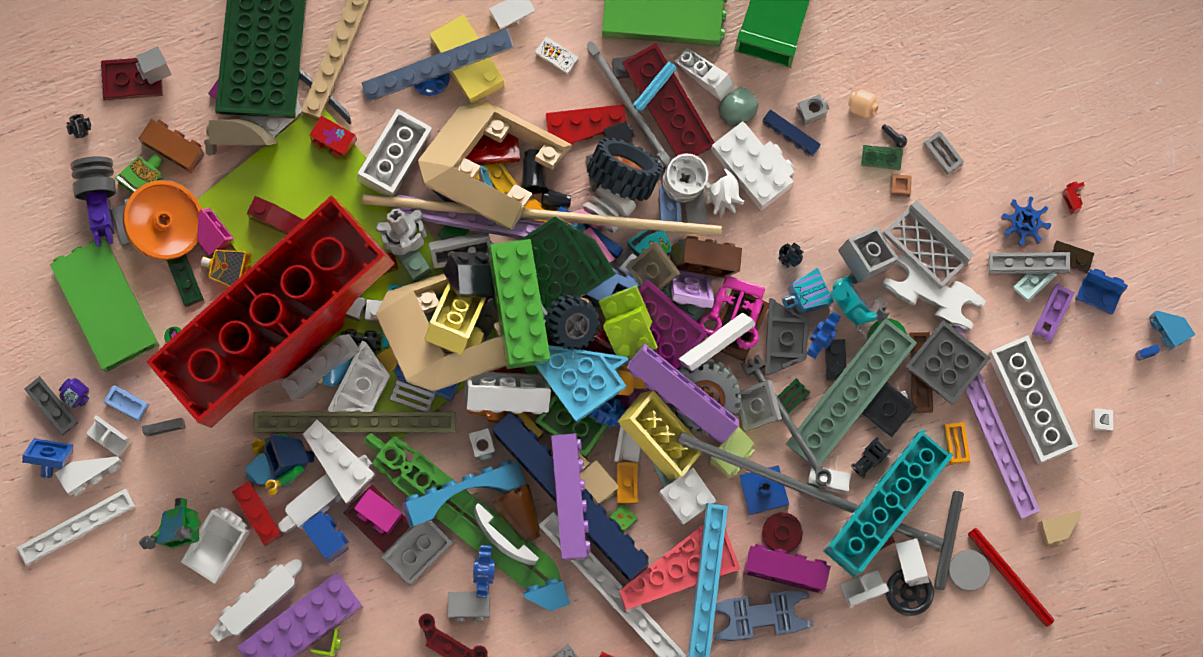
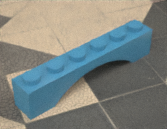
[401,460,526,527]

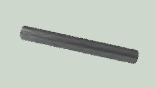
[934,491,964,590]

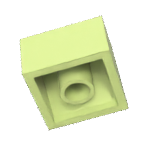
[710,427,755,478]

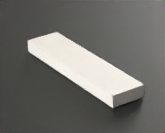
[679,313,755,371]

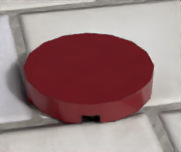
[762,512,803,552]

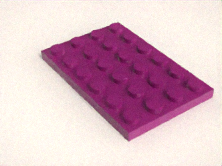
[604,280,709,410]

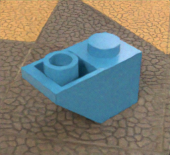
[1149,311,1195,350]
[523,578,570,611]

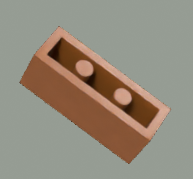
[138,119,204,173]

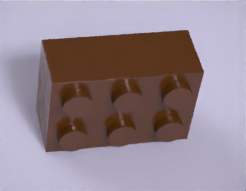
[670,236,742,278]
[714,289,770,362]

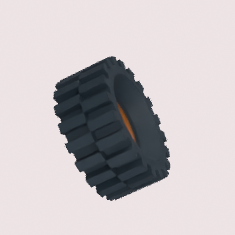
[587,138,663,201]

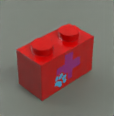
[309,115,357,159]

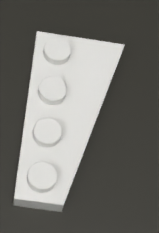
[303,420,376,504]

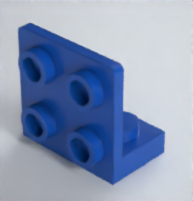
[1075,269,1128,315]

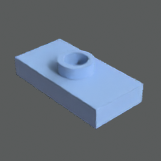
[104,385,149,422]

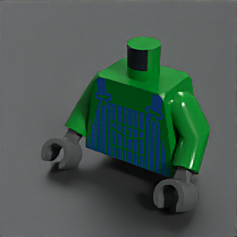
[139,498,201,549]

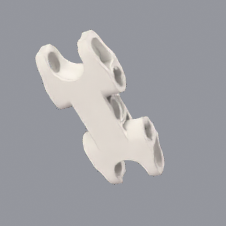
[882,255,986,331]

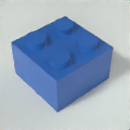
[302,511,349,563]

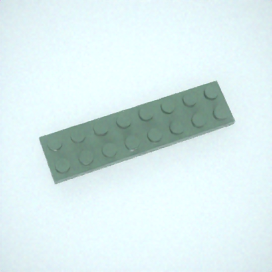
[785,318,917,465]

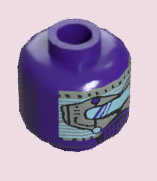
[59,378,89,408]

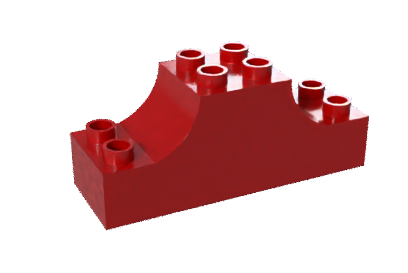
[146,195,395,428]

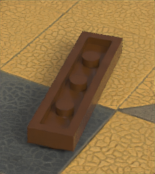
[909,332,933,413]

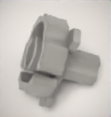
[376,208,427,255]

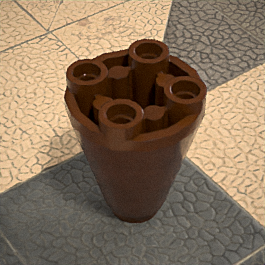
[492,483,541,544]

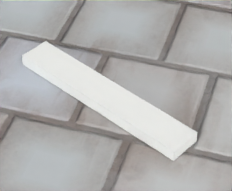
[17,488,136,566]

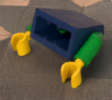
[252,433,315,495]

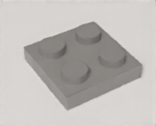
[739,380,782,431]

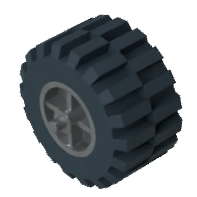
[544,295,600,350]

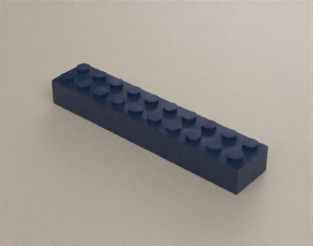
[492,413,649,582]

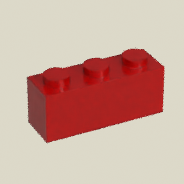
[232,481,283,546]

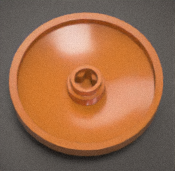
[123,180,201,260]

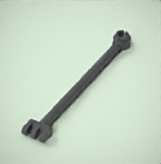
[741,355,832,487]

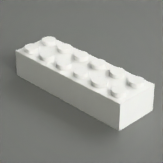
[988,336,1078,465]

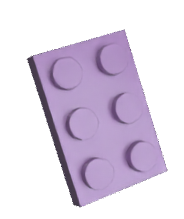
[670,270,714,308]

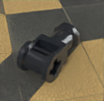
[851,437,891,478]

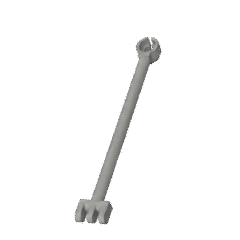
[587,42,671,170]

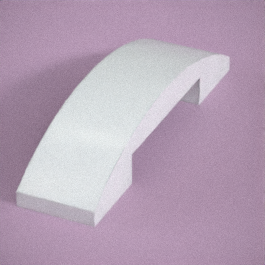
[474,503,539,565]

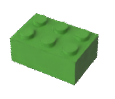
[536,394,609,459]

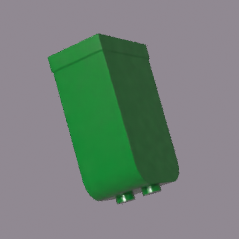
[735,0,810,68]

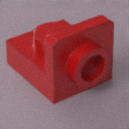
[1062,181,1085,215]

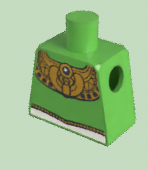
[115,154,163,194]

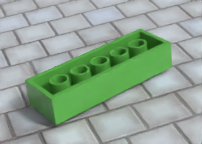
[488,239,550,369]

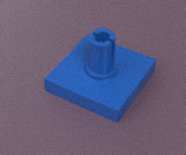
[22,438,73,478]
[739,465,789,515]

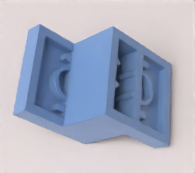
[581,268,639,310]

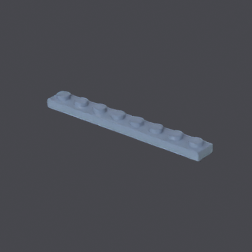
[361,28,514,102]

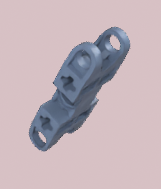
[713,591,813,641]

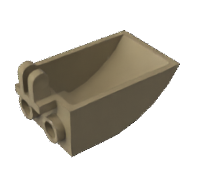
[204,119,278,156]

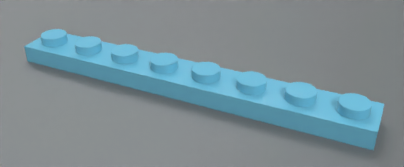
[687,503,728,657]

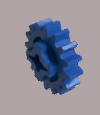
[589,396,626,427]

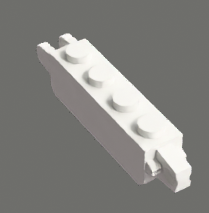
[278,454,373,534]
[210,559,303,642]

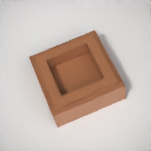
[890,174,912,196]

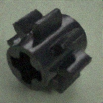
[66,114,91,138]
[778,242,804,268]

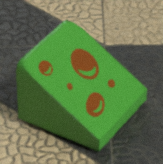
[609,504,638,533]

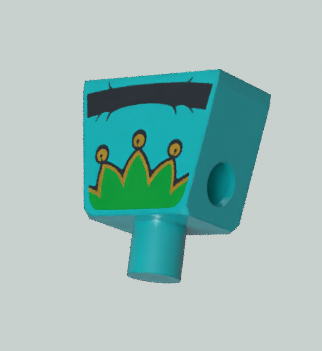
[628,229,671,256]

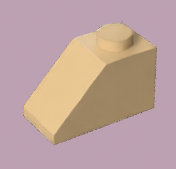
[1039,510,1082,548]

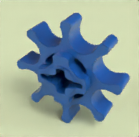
[1001,197,1051,246]
[806,311,841,359]
[473,545,495,598]

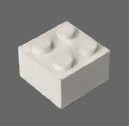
[658,468,716,525]

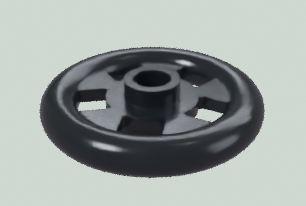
[886,569,934,616]

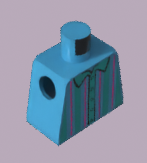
[782,268,834,314]

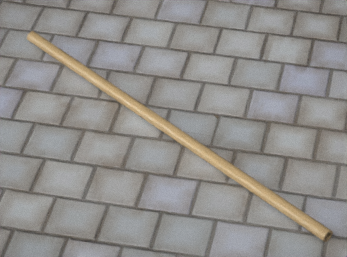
[362,194,722,236]

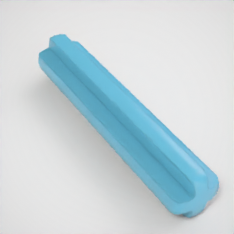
[633,62,676,112]

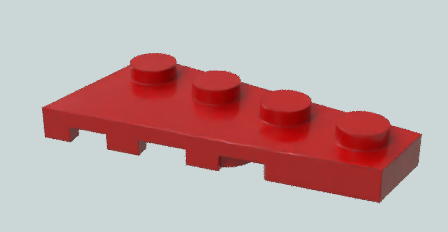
[546,104,627,145]

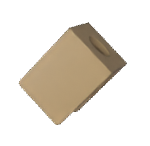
[580,460,618,505]

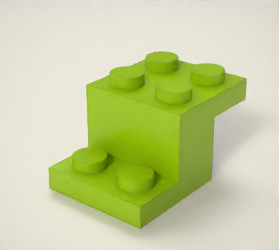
[598,285,658,359]

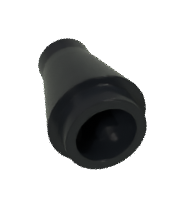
[541,189,571,209]

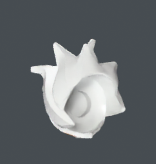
[705,169,744,218]

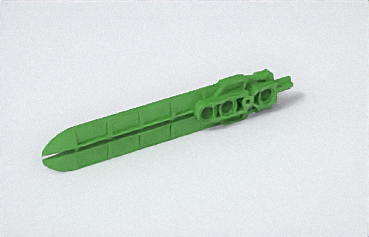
[363,433,561,589]

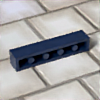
[762,109,821,157]

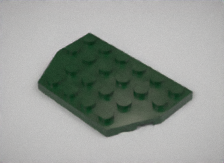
[493,216,616,312]

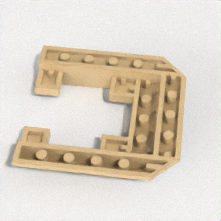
[418,101,572,231]
[376,273,506,392]

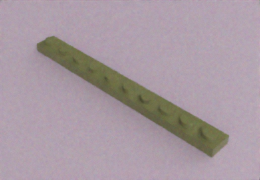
[253,412,456,433]

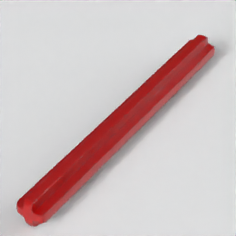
[968,528,1055,627]

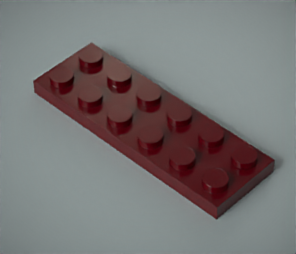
[622,43,715,157]

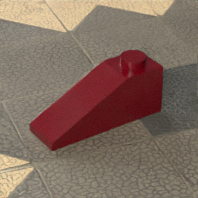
[247,196,304,235]

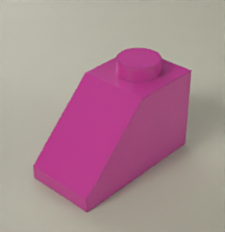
[197,208,234,256]

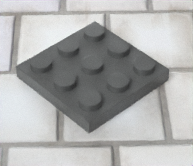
[905,320,991,405]

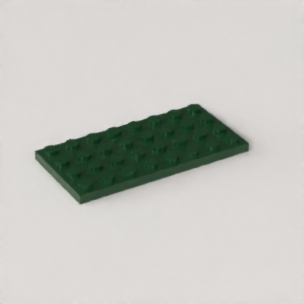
[215,0,307,119]

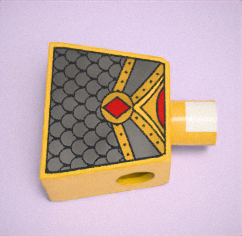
[201,250,252,286]

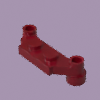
[419,614,488,657]

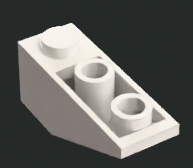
[674,48,734,101]
[55,457,123,496]

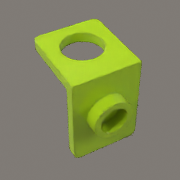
[310,628,342,657]

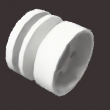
[662,154,708,203]
[583,185,636,233]

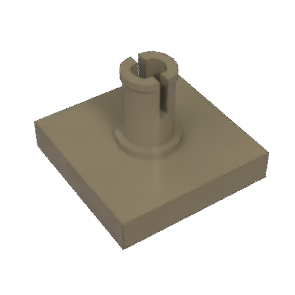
[626,242,681,290]

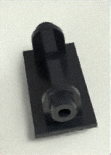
[339,329,382,352]

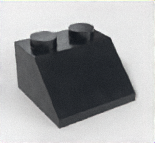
[443,252,495,297]

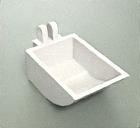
[181,507,252,584]

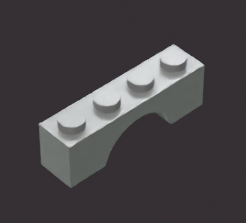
[281,334,360,400]

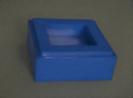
[1135,344,1160,361]

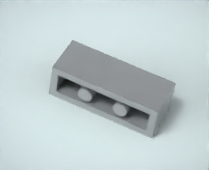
[429,232,491,269]

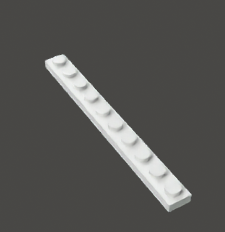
[539,511,687,657]

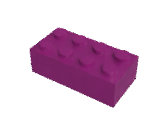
[743,544,831,594]

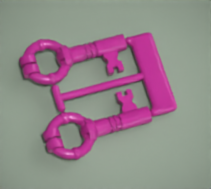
[699,276,765,350]

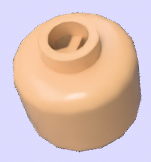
[848,89,879,118]

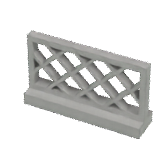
[882,200,974,289]

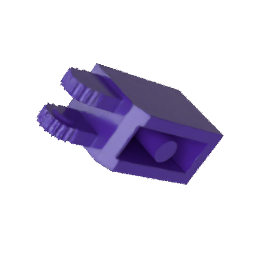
[85,190,115,247]

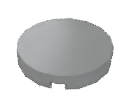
[949,550,990,591]

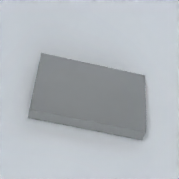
[381,520,453,586]

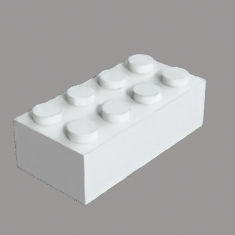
[357,109,432,197]
[711,121,794,211]
[464,372,551,414]

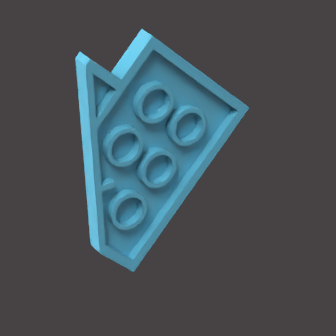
[535,345,629,423]

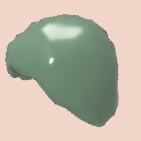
[719,87,758,126]

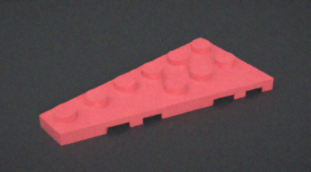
[618,524,740,611]

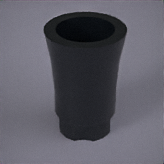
[521,149,548,194]

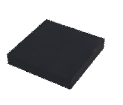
[862,382,917,438]

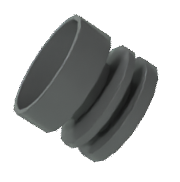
[70,156,116,201]

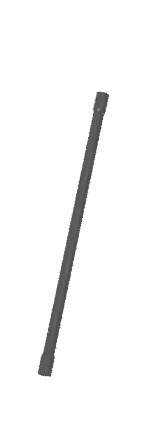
[677,432,944,550]

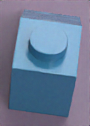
[244,453,291,488]

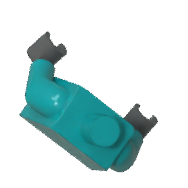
[830,272,890,326]

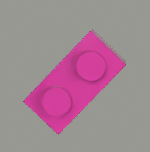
[354,489,403,535]

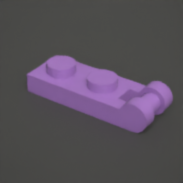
[1032,284,1075,343]

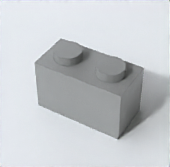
[135,46,172,84]
[448,591,490,622]

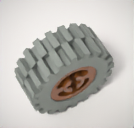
[670,359,741,435]

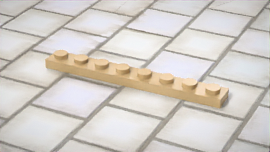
[301,0,370,120]

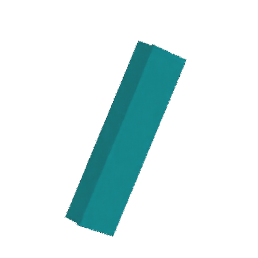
[823,429,953,578]

